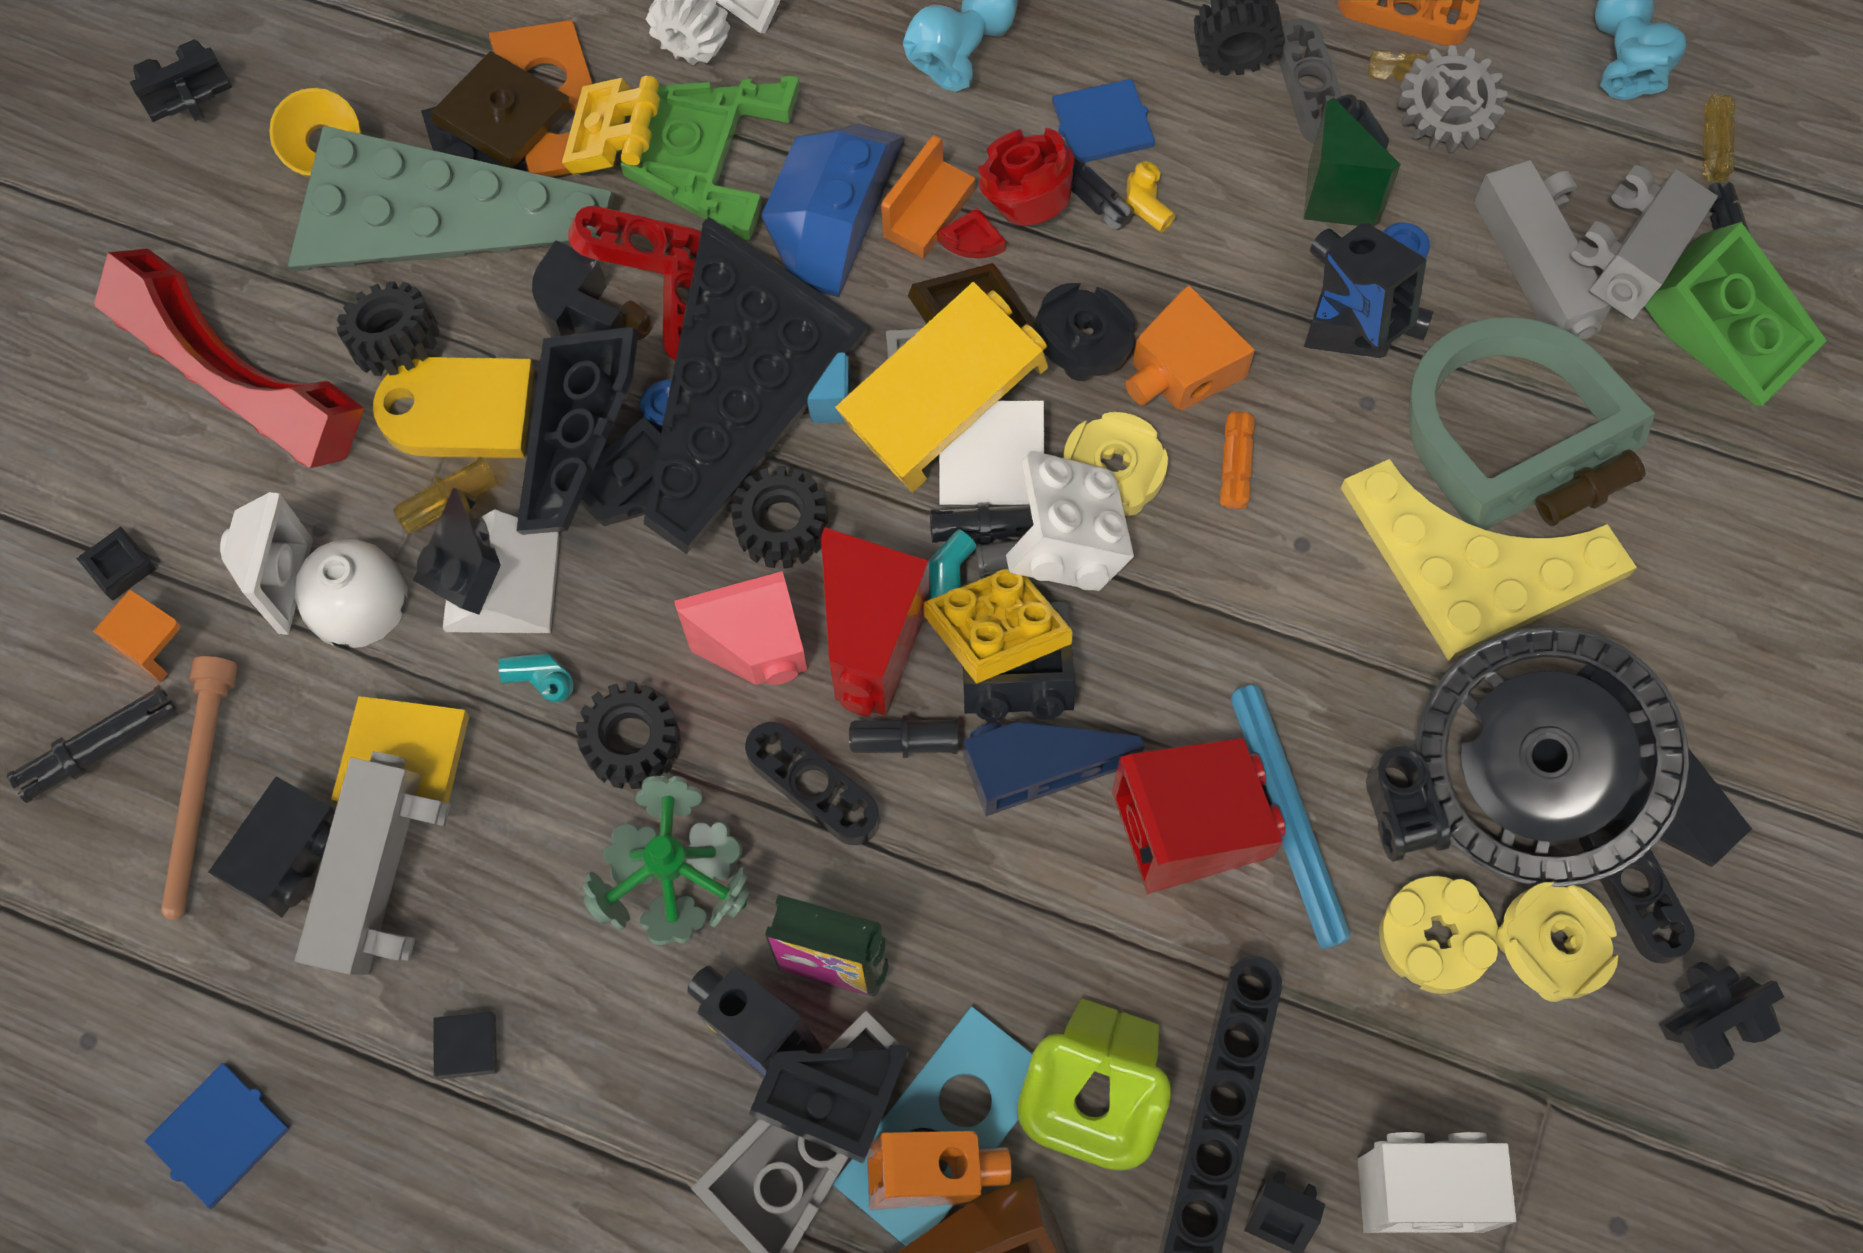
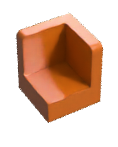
[93,590,180,682]

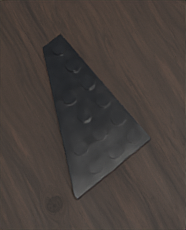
[644,217,868,554]

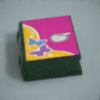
[765,894,888,997]

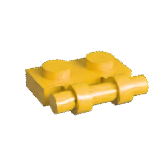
[562,76,660,175]

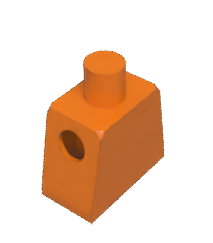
[1125,285,1255,410]
[867,1131,1011,1210]

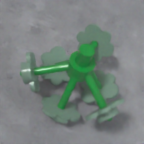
[583,775,750,945]

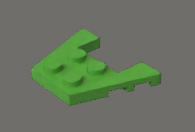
[621,76,800,242]

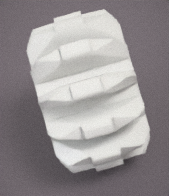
[646,0,730,65]

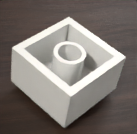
[1358,1132,1516,1233]

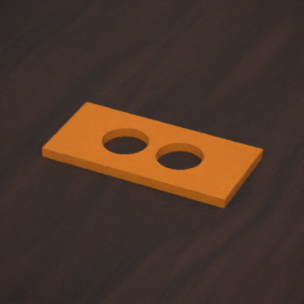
[489,20,616,177]

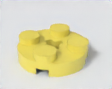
[1063,412,1168,516]
[1379,876,1498,994]
[1496,882,1618,1002]

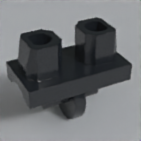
[130,39,232,122]
[1659,962,1784,1070]

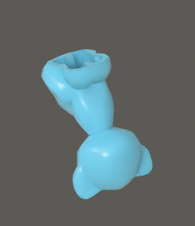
[903,0,1018,92]
[1595,0,1687,100]

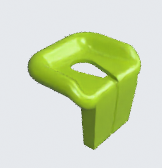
[1017,998,1171,1171]

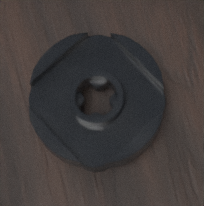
[1032,283,1135,381]

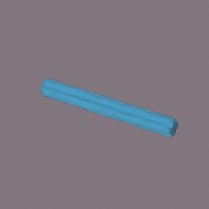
[1231,685,1351,949]

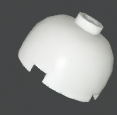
[294,539,408,648]

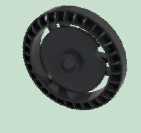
[1416,626,1689,887]

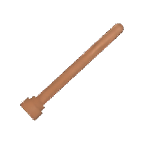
[161,656,238,920]

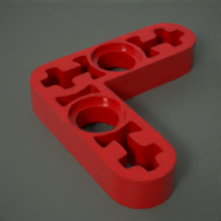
[567,206,701,361]

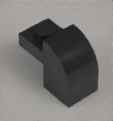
[532,240,626,337]

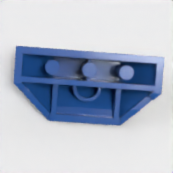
[762,124,904,297]

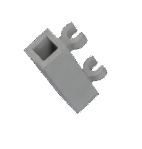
[1474,160,1612,341]
[1571,165,1718,320]
[294,751,451,975]

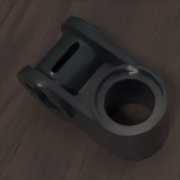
[1366,746,1451,862]

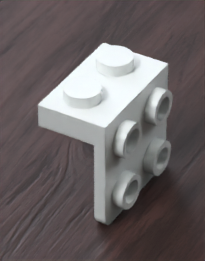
[1006,451,1134,591]

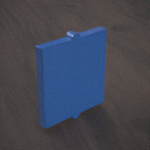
[1052,79,1155,163]
[144,1063,290,1209]

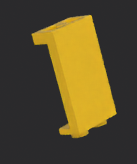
[835,282,1048,493]

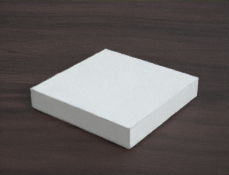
[939,401,1044,507]

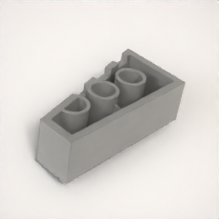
[691,1011,909,1253]

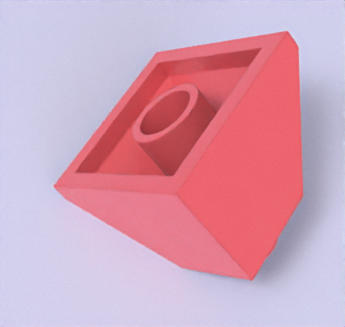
[674,571,808,685]

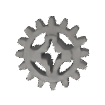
[1397,45,1507,153]

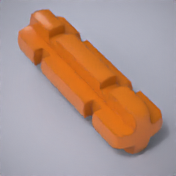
[1220,411,1255,510]

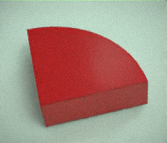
[937,208,1006,259]

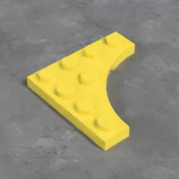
[1341,459,1637,661]

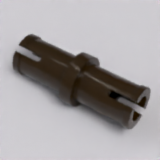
[1535,450,1646,526]

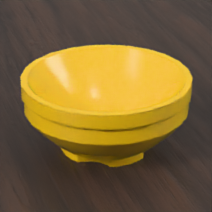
[269,88,362,178]

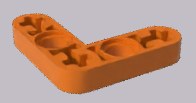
[1337,0,1481,46]

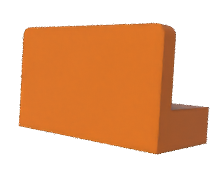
[881,135,976,259]

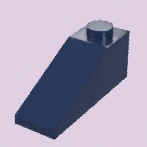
[963,722,1145,816]

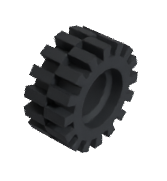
[1194,0,1285,76]
[336,281,440,376]
[731,466,828,569]
[576,682,681,789]

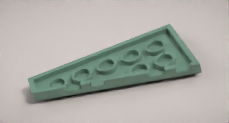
[287,126,614,272]

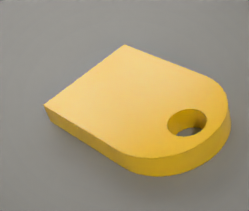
[373,357,535,458]

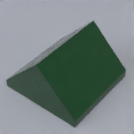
[1304,97,1401,226]

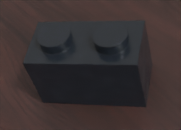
[208,776,335,918]

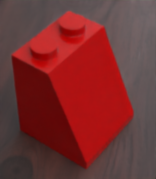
[821,527,929,717]
[1111,738,1286,895]

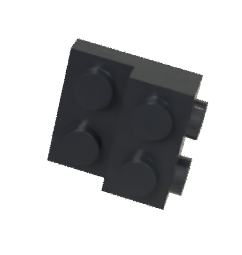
[963,602,1075,721]

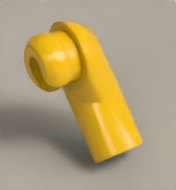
[1126,161,1176,233]

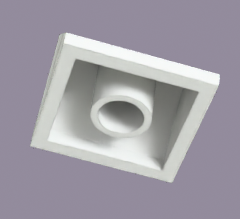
[443,509,560,633]

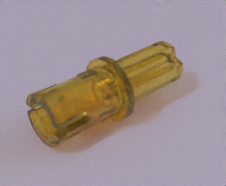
[393,456,498,533]

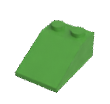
[1644,222,1827,407]

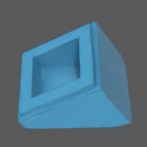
[807,353,852,423]

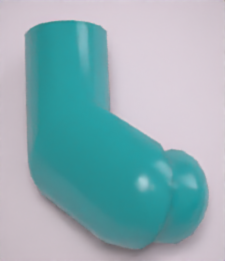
[928,529,977,600]
[499,653,574,702]

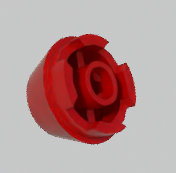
[978,128,1074,225]

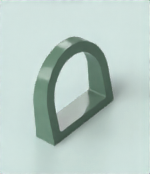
[1408,317,1655,530]

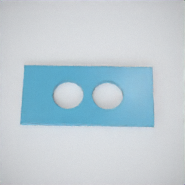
[832,1006,1032,1246]

